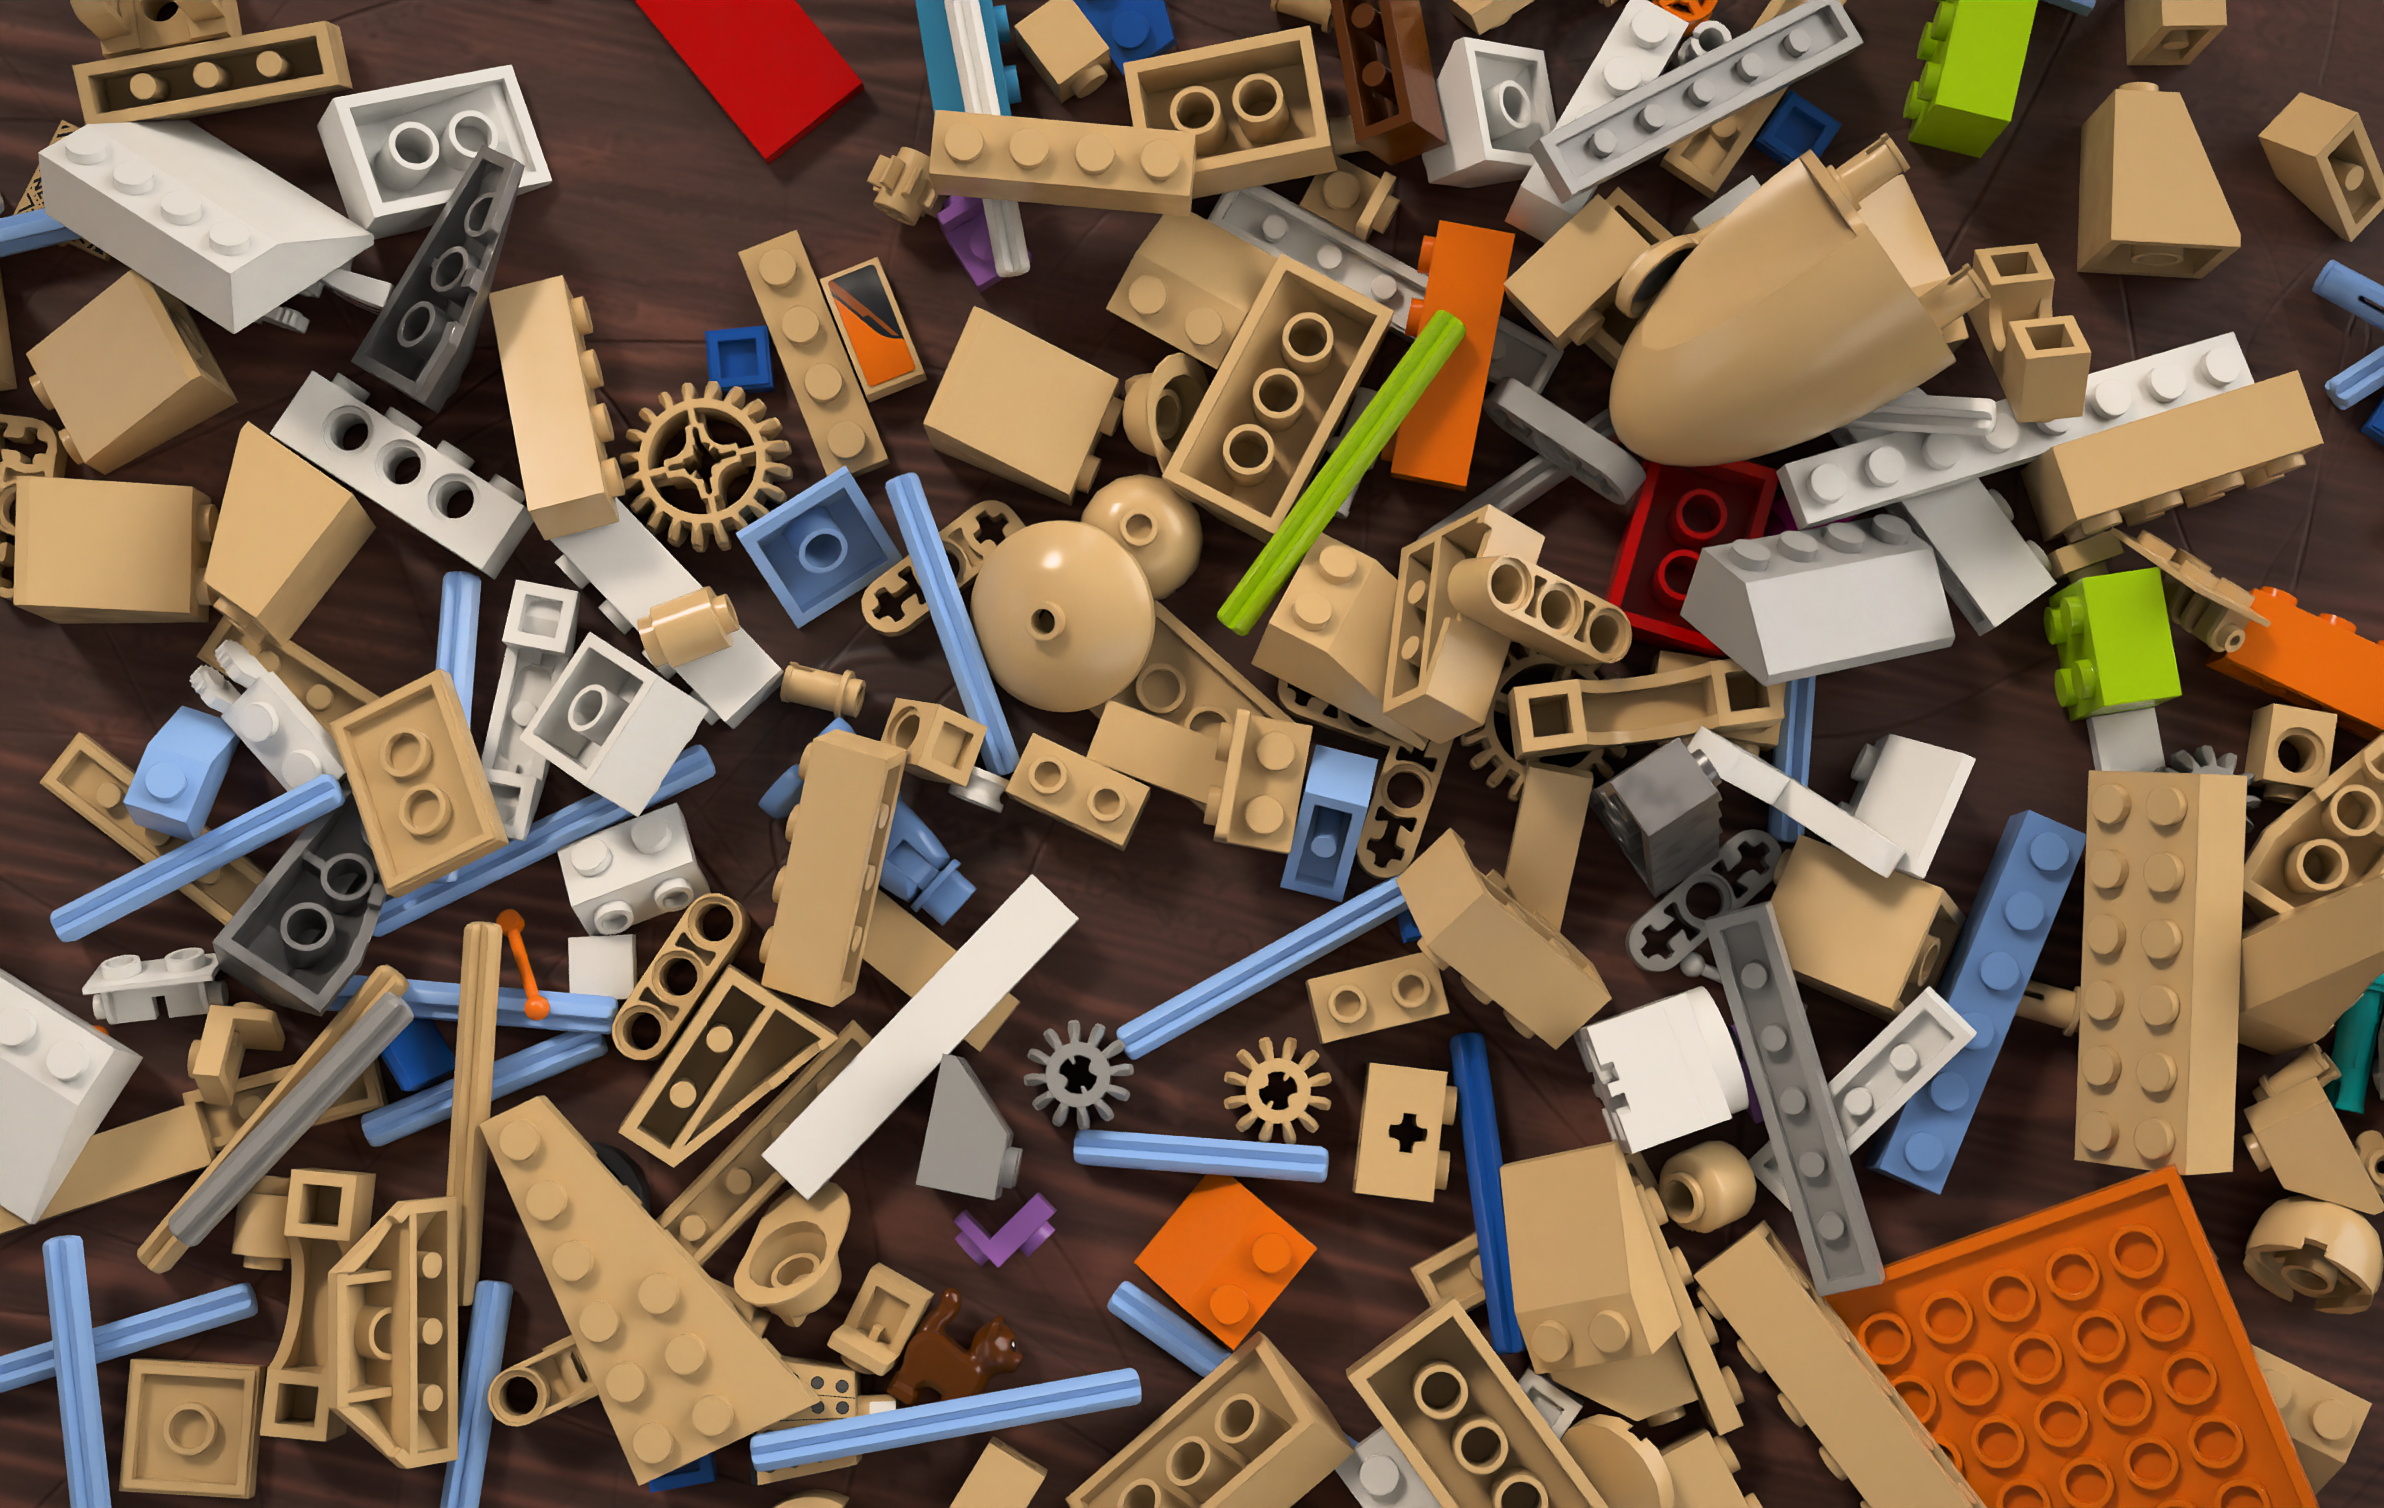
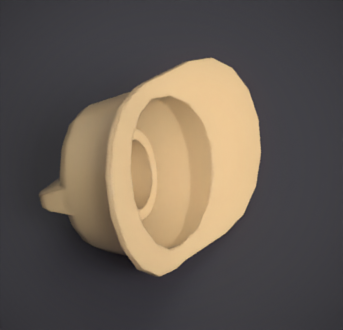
[1123,352,1209,503]
[734,1181,851,1327]

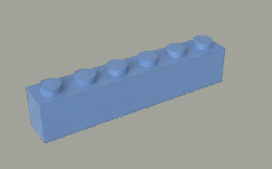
[1864,810,2086,1195]

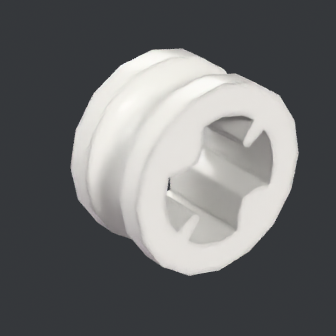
[948,766,1010,813]

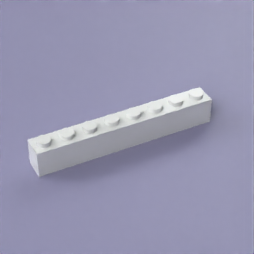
[1682,175,2057,636]

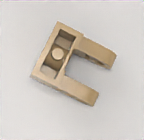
[70,0,242,59]

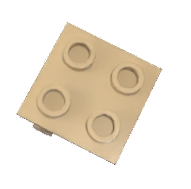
[2109,527,2271,652]

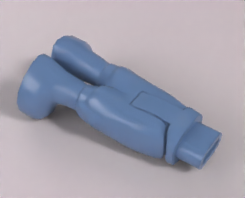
[758,717,977,926]

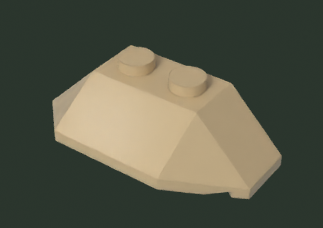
[328,1196,458,1469]

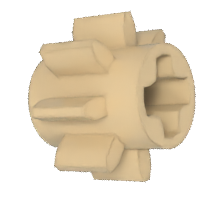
[867,147,948,226]

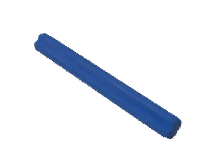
[1449,1032,1527,1355]

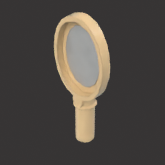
[1615,217,1726,318]

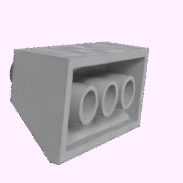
[1680,514,1955,686]

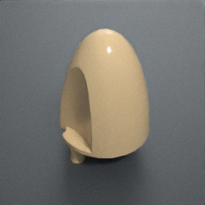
[1609,132,1991,467]

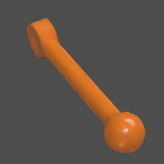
[496,909,550,1021]

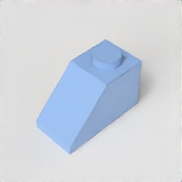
[123,706,240,842]
[1280,744,1378,902]

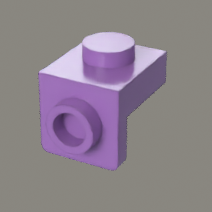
[953,1192,1057,1268]

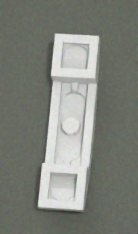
[481,580,580,842]

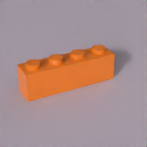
[1381,220,1515,491]
[2206,586,2384,742]

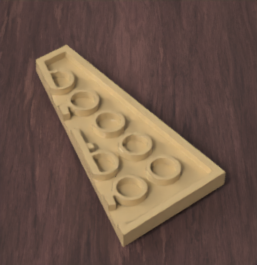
[479,1095,822,1486]

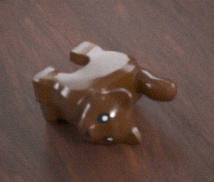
[886,1288,1023,1406]

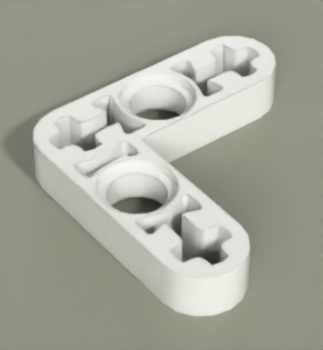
[1687,725,1906,878]

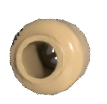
[1659,1141,1757,1233]

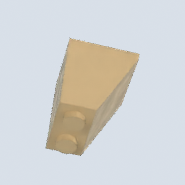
[2077,82,2241,279]
[26,269,238,475]
[923,306,1125,506]
[203,421,376,646]
[13,476,219,624]
[1770,834,1966,1023]

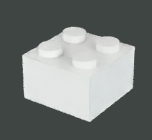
[519,632,709,817]

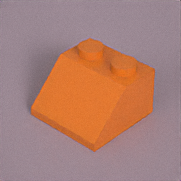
[1134,1174,1317,1351]

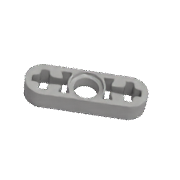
[1482,377,1646,505]
[1625,829,1782,972]

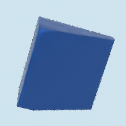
[380,1018,455,1091]

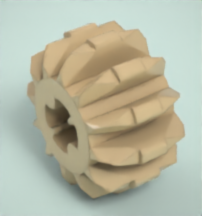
[1224,1037,1332,1144]

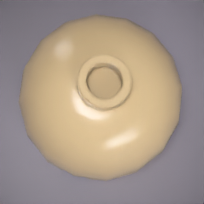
[1080,474,1204,601]
[2243,1194,2384,1314]

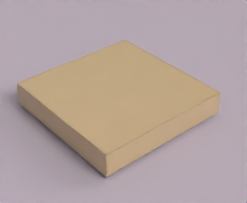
[119,1358,266,1499]

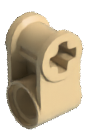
[487,1335,598,1427]

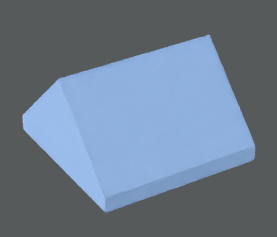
[736,466,903,629]

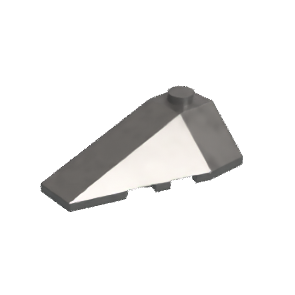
[351,145,525,413]
[212,777,387,1016]

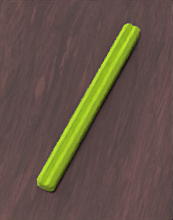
[1217,309,1466,636]

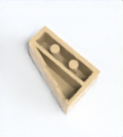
[1382,504,1545,744]
[1395,827,1612,1050]
[618,963,838,1168]

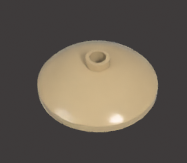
[970,520,1155,712]

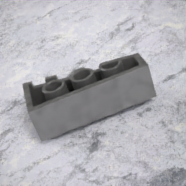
[1588,737,1723,898]

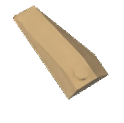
[2243,732,2384,921]
[2238,873,2384,1056]

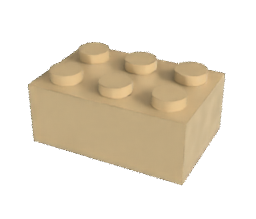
[1123,25,1338,199]

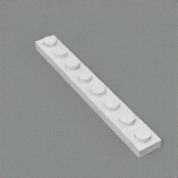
[1776,331,2254,531]

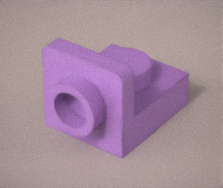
[937,196,1033,293]

